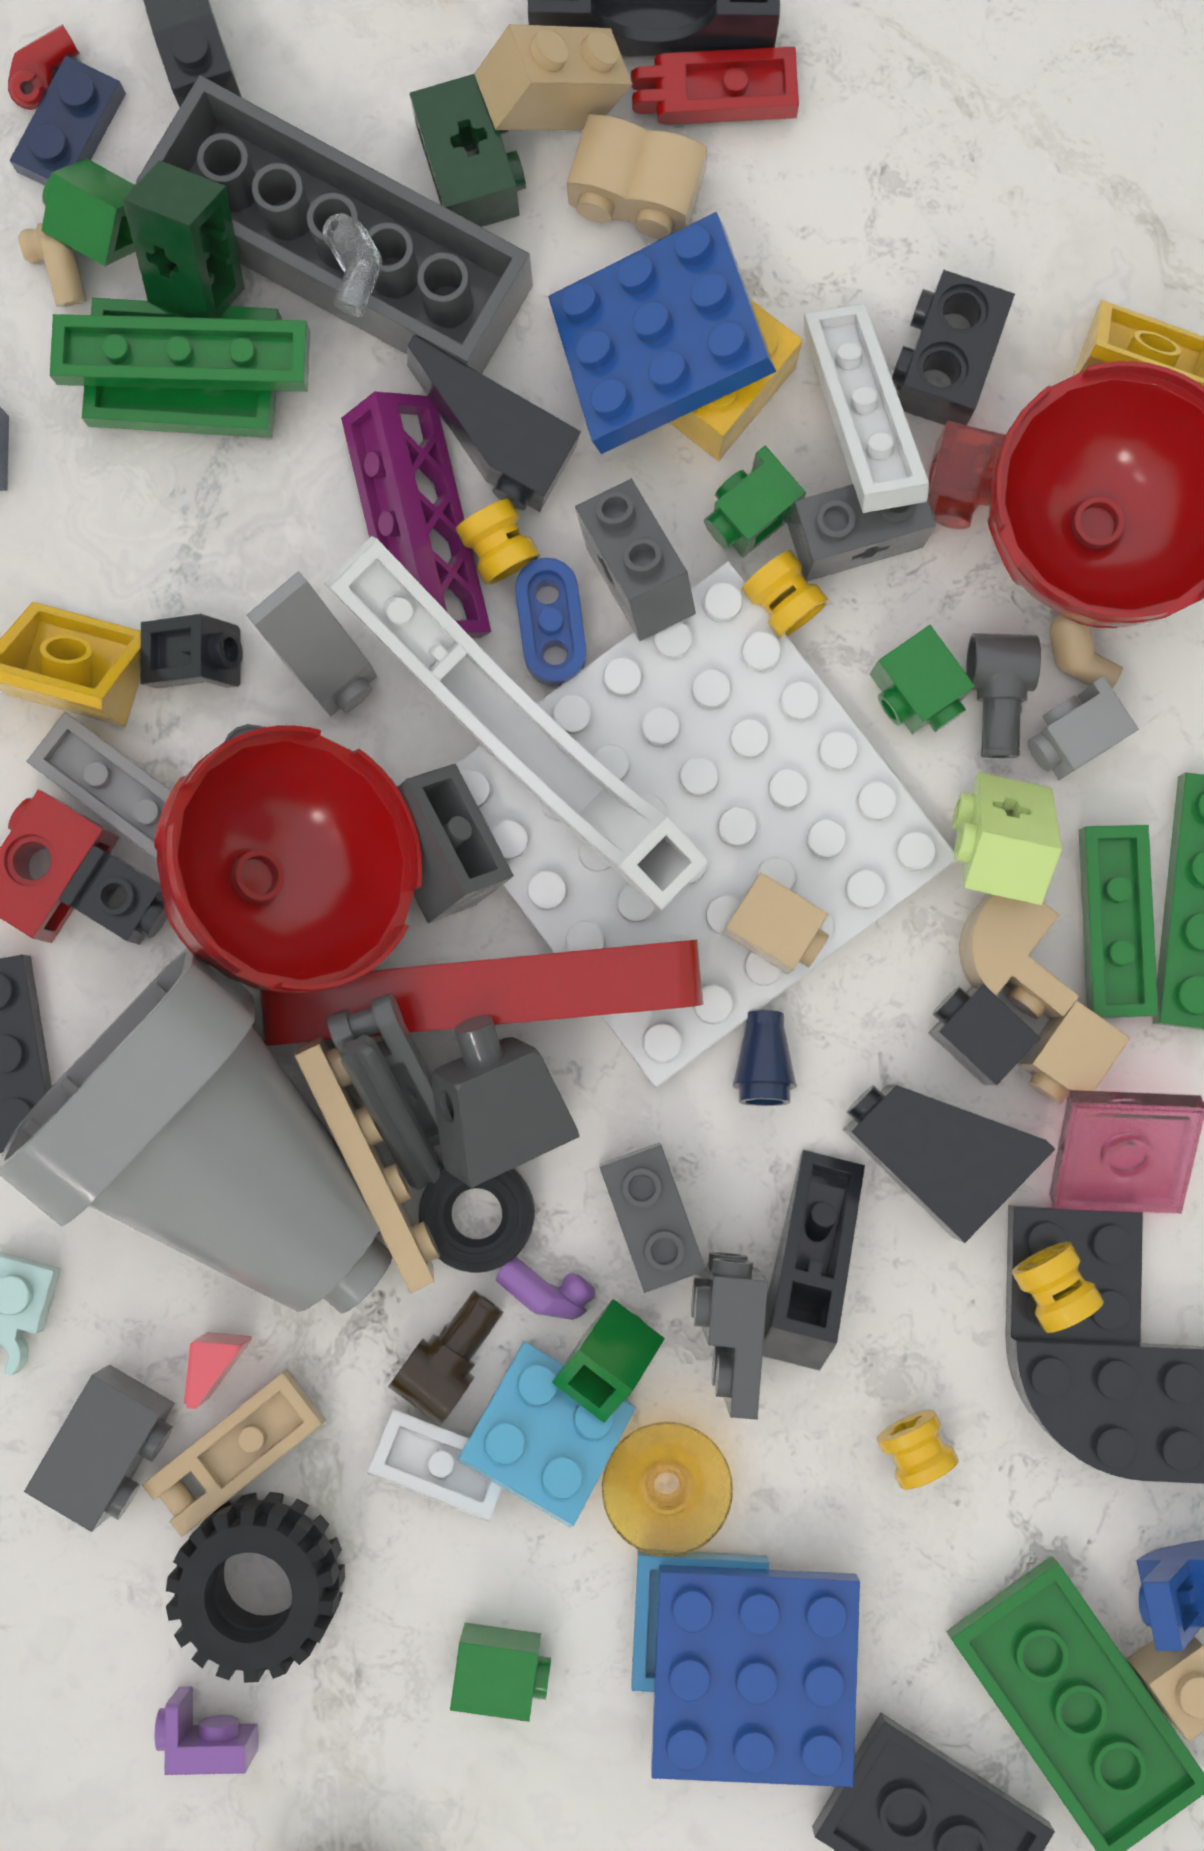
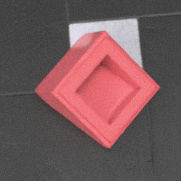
[184,1332,252,1409]

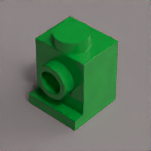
[704,445,806,558]

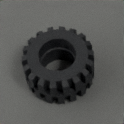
[166,1492,345,1683]

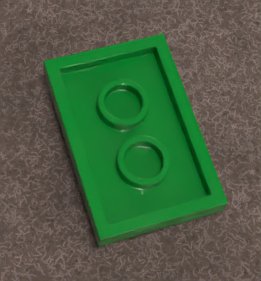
[81,297,282,438]

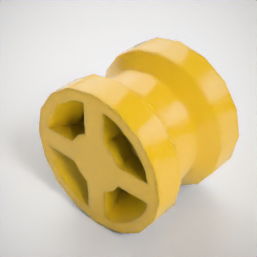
[877,1410,959,1490]

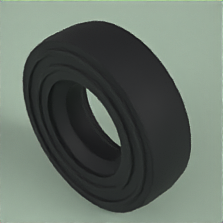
[418,1167,535,1273]

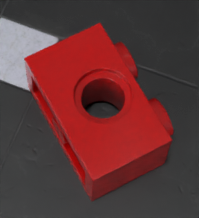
[0,789,120,943]

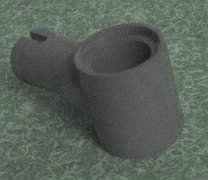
[966,633,1041,759]

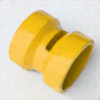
[456,498,541,585]
[741,550,830,639]
[1012,1241,1104,1333]

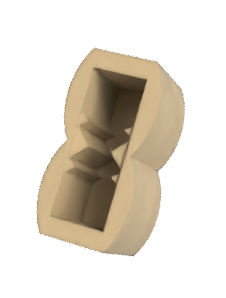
[566,114,707,239]

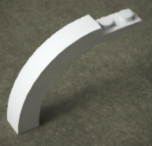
[324,536,709,910]

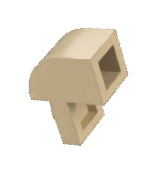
[959,893,1080,1020]

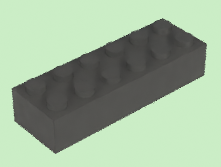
[136,75,533,374]

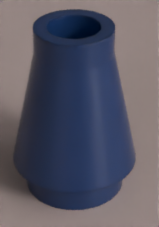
[733,1010,797,1106]

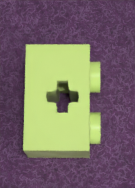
[952,772,1062,905]

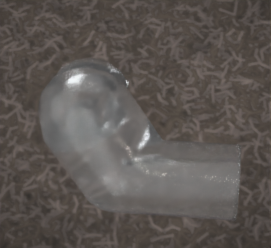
[322,213,382,317]

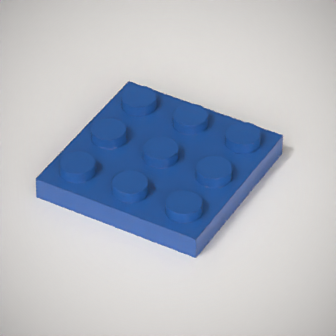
[548,211,776,454]
[651,1565,860,1787]

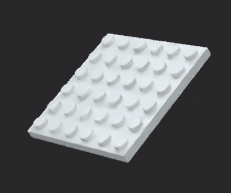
[456,561,955,1088]

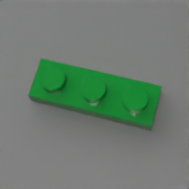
[1079,825,1158,1018]

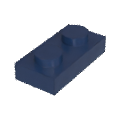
[9,55,126,186]

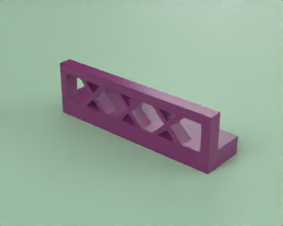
[341,391,492,638]

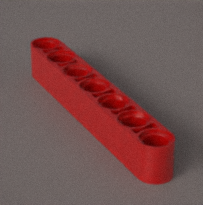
[259,939,704,1045]

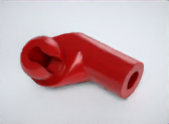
[8,24,80,110]

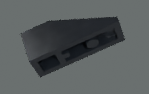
[143,0,242,107]
[407,335,581,512]
[762,1150,865,1371]

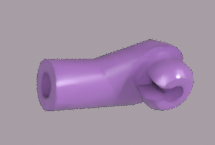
[496,1256,595,1320]

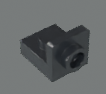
[140,614,243,688]

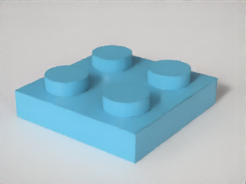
[457,1341,636,1527]

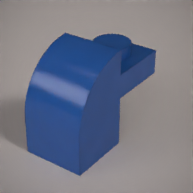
[1136,1540,1204,1651]

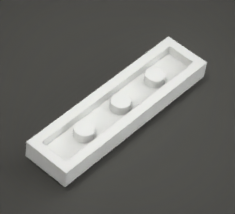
[804,303,929,513]

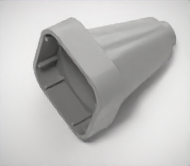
[0,948,392,1313]

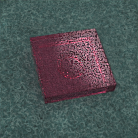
[1049,1090,1204,1214]

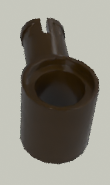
[388,1290,504,1425]

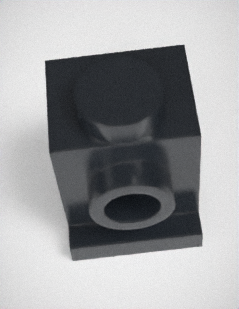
[58,845,167,945]

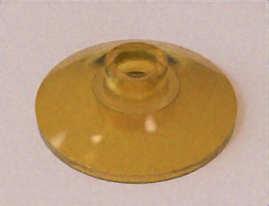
[602,1421,733,1557]

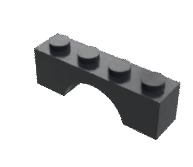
[528,0,780,55]

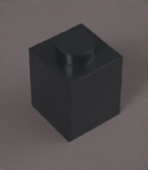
[928,984,1041,1085]

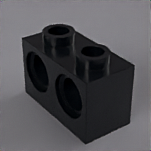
[892,269,1015,431]

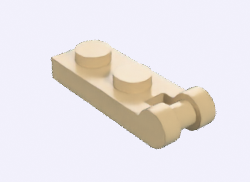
[142,1369,326,1537]

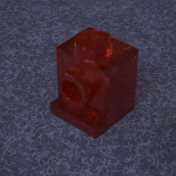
[927,421,1005,529]

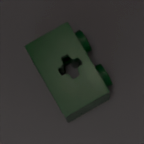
[409,74,526,227]
[123,160,245,318]

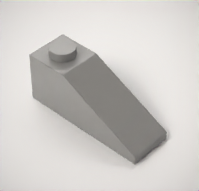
[246,571,378,717]

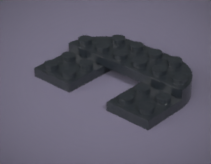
[1005,1205,1204,1484]

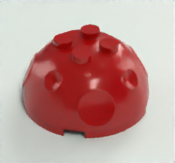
[987,361,1204,628]
[154,725,422,994]

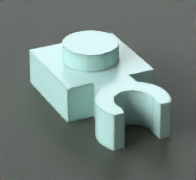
[0,1252,61,1376]

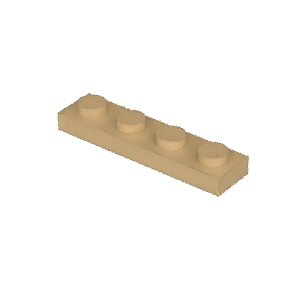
[295,1036,440,1293]

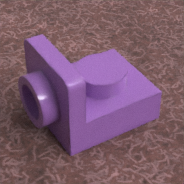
[154,1686,258,1775]

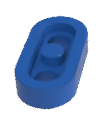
[515,558,586,686]

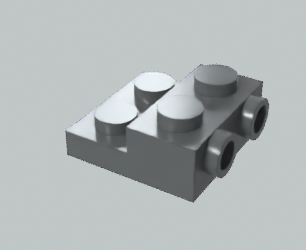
[691,1252,768,1420]

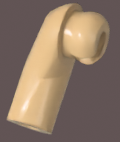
[18,223,87,307]
[1049,614,1123,689]

